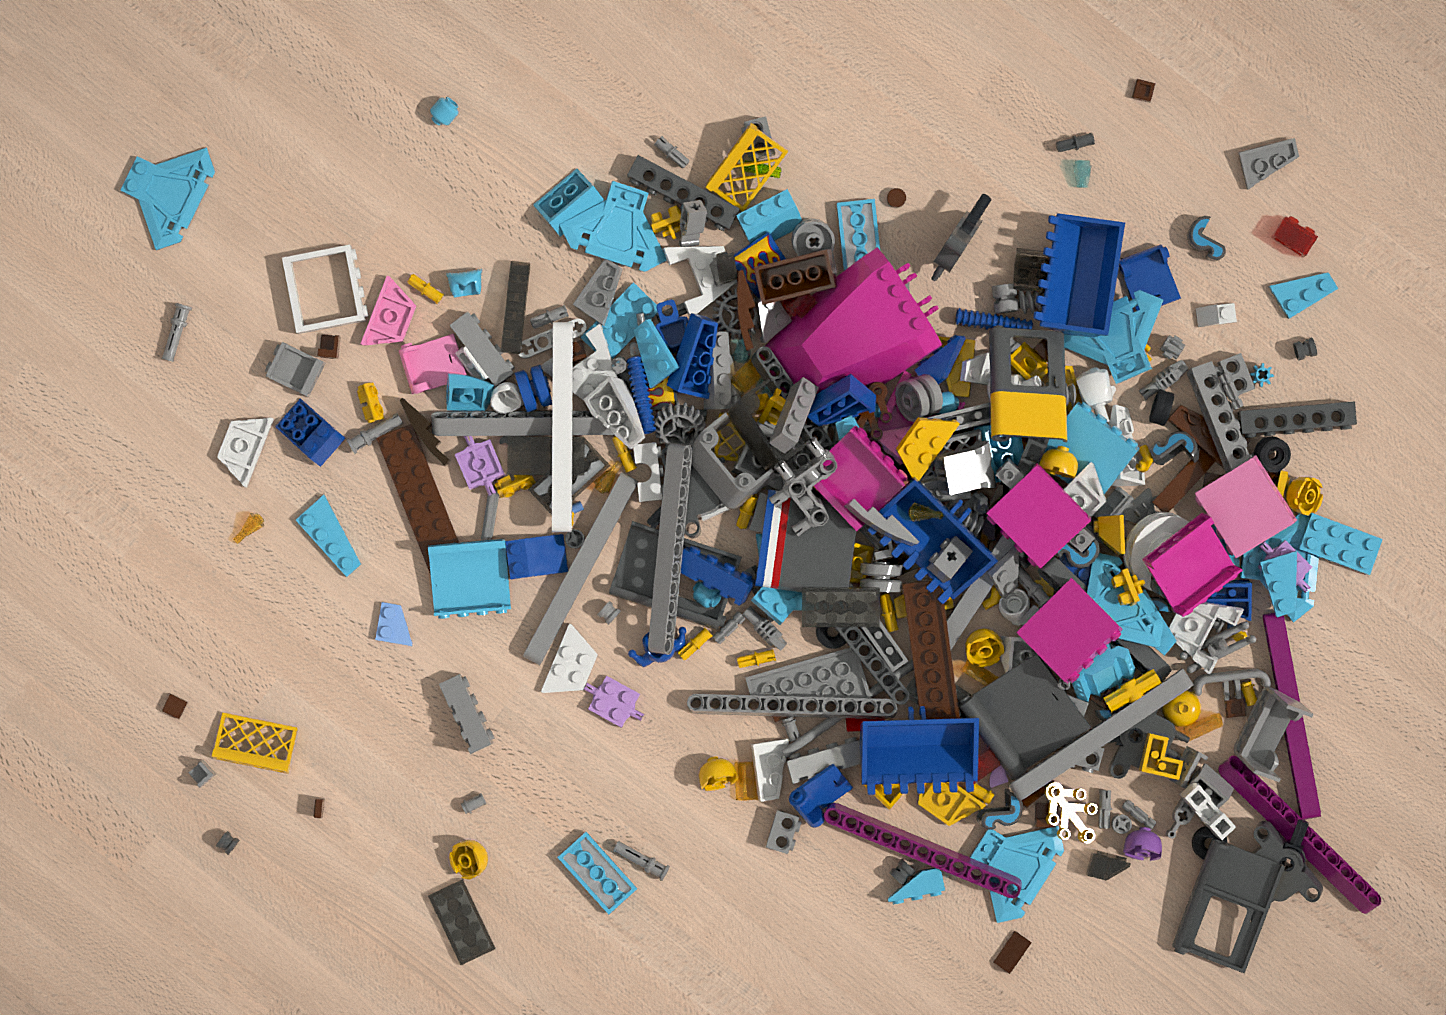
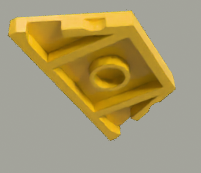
[896,417,960,480]
[918,782,986,826]

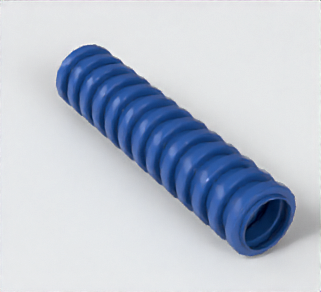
[955,308,1033,330]
[626,356,656,434]

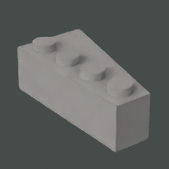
[439,674,495,754]

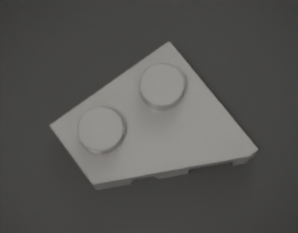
[754,297,792,343]
[987,548,1019,599]

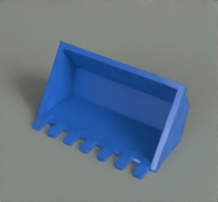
[1033,213,1125,337]
[868,477,998,604]
[859,706,979,795]

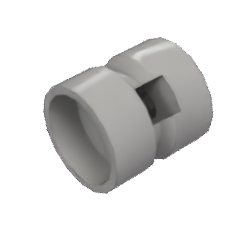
[992,283,1019,314]

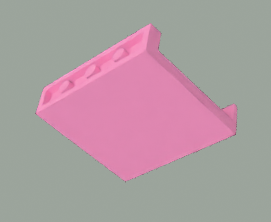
[1195,455,1297,558]

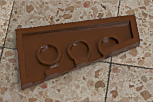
[1168,405,1250,470]

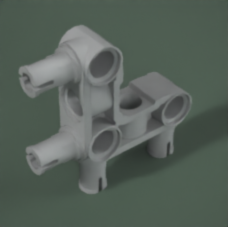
[769,437,837,537]

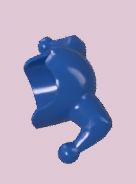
[628,627,687,667]

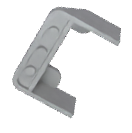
[691,413,776,509]
[1234,686,1314,782]

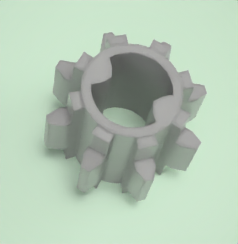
[1160,335,1185,360]

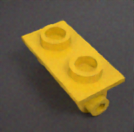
[357,382,384,423]
[494,468,536,498]

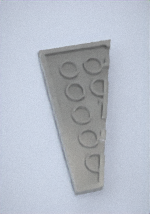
[745,648,872,699]

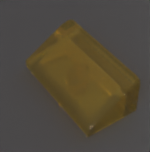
[731,355,762,394]
[961,659,999,686]
[1183,713,1223,741]
[734,761,758,801]

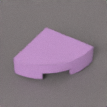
[989,764,1009,788]

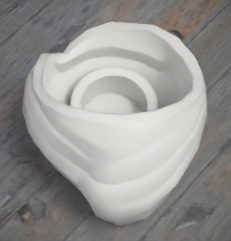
[490,382,523,413]
[999,588,1030,626]

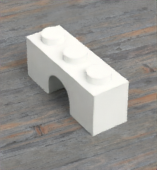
[634,442,664,502]
[1179,782,1236,840]

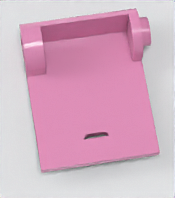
[398,334,467,395]

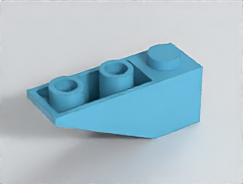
[887,867,945,905]

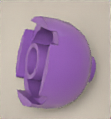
[1123,827,1162,861]

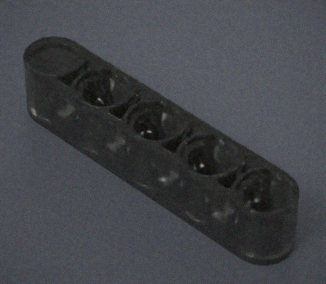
[501,261,530,354]

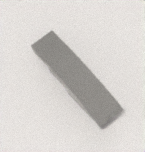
[844,499,919,546]

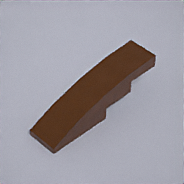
[737,270,755,351]
[1152,449,1215,512]

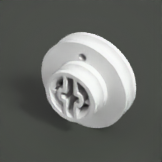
[1124,512,1189,591]

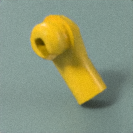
[1135,445,1153,473]
[982,585,1001,610]

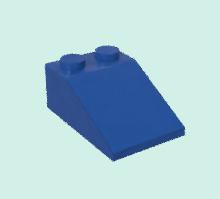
[505,534,568,580]

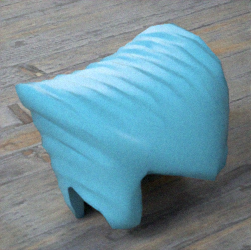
[446,269,482,298]

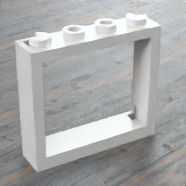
[282,245,368,334]

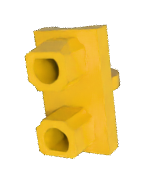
[651,205,681,240]
[754,388,786,425]
[1111,568,1145,607]

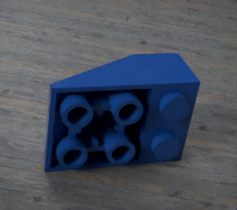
[275,398,346,467]

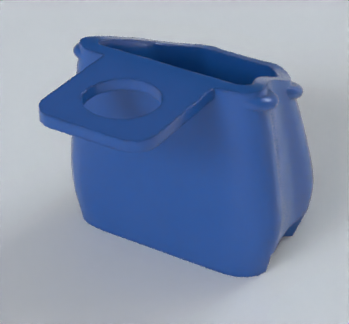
[655,300,689,353]

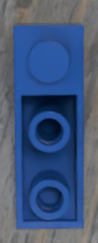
[914,335,966,385]

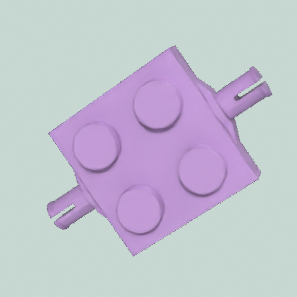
[455,436,505,496]
[1258,540,1313,593]
[584,676,644,728]

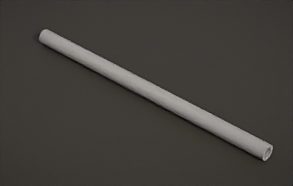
[781,658,914,758]

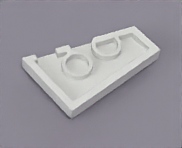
[751,738,789,802]

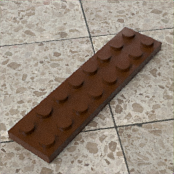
[376,424,459,575]
[903,580,960,720]

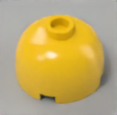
[1039,446,1078,478]
[1286,477,1323,515]
[965,628,1004,667]
[1162,690,1201,727]
[699,756,738,791]
[449,840,488,880]

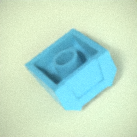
[446,373,494,411]

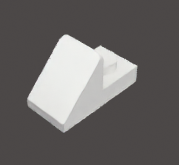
[1196,303,1237,327]

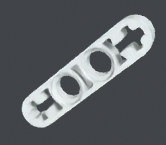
[516,319,587,359]

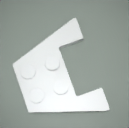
[663,246,737,318]
[541,324,618,401]
[1169,602,1244,675]

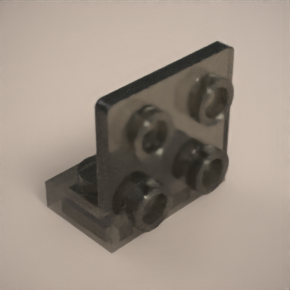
[1013,248,1050,293]

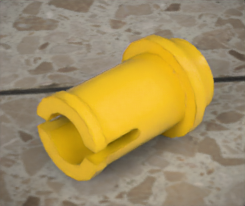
[1240,680,1257,706]
[969,783,995,804]

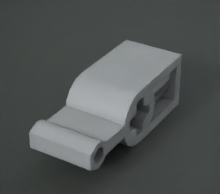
[679,200,707,247]
[1166,797,1195,839]

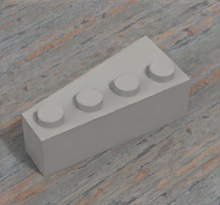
[786,737,861,784]

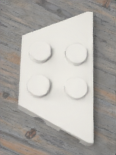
[217,418,274,487]
[1064,462,1106,517]
[541,624,598,693]

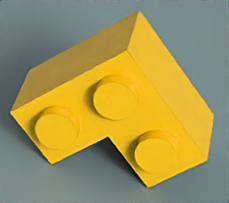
[1139,733,1183,780]

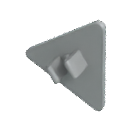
[1121,488,1155,524]

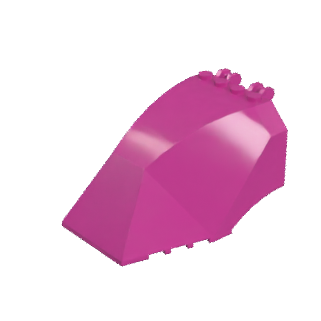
[759,247,942,394]

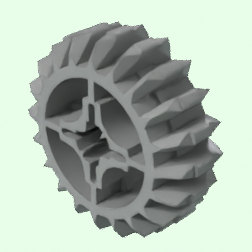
[712,288,760,340]
[654,401,706,447]

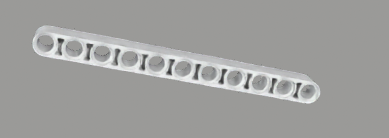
[552,322,573,532]

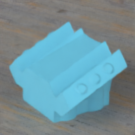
[1072,643,1136,702]

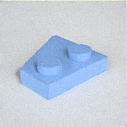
[375,602,413,646]

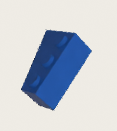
[807,374,876,426]
[1206,580,1252,621]

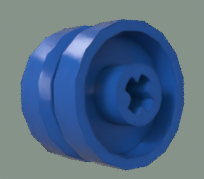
[515,365,552,412]

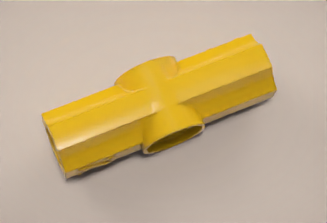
[1104,669,1162,712]

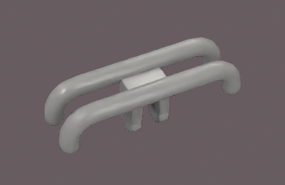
[1180,621,1256,673]
[1192,668,1271,700]

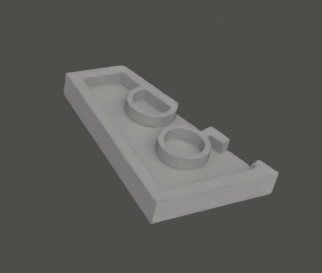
[1238,138,1299,190]
[573,259,623,326]

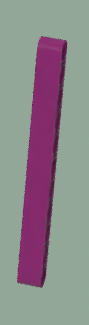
[1262,612,1321,820]
[1218,755,1382,914]
[824,803,1022,898]

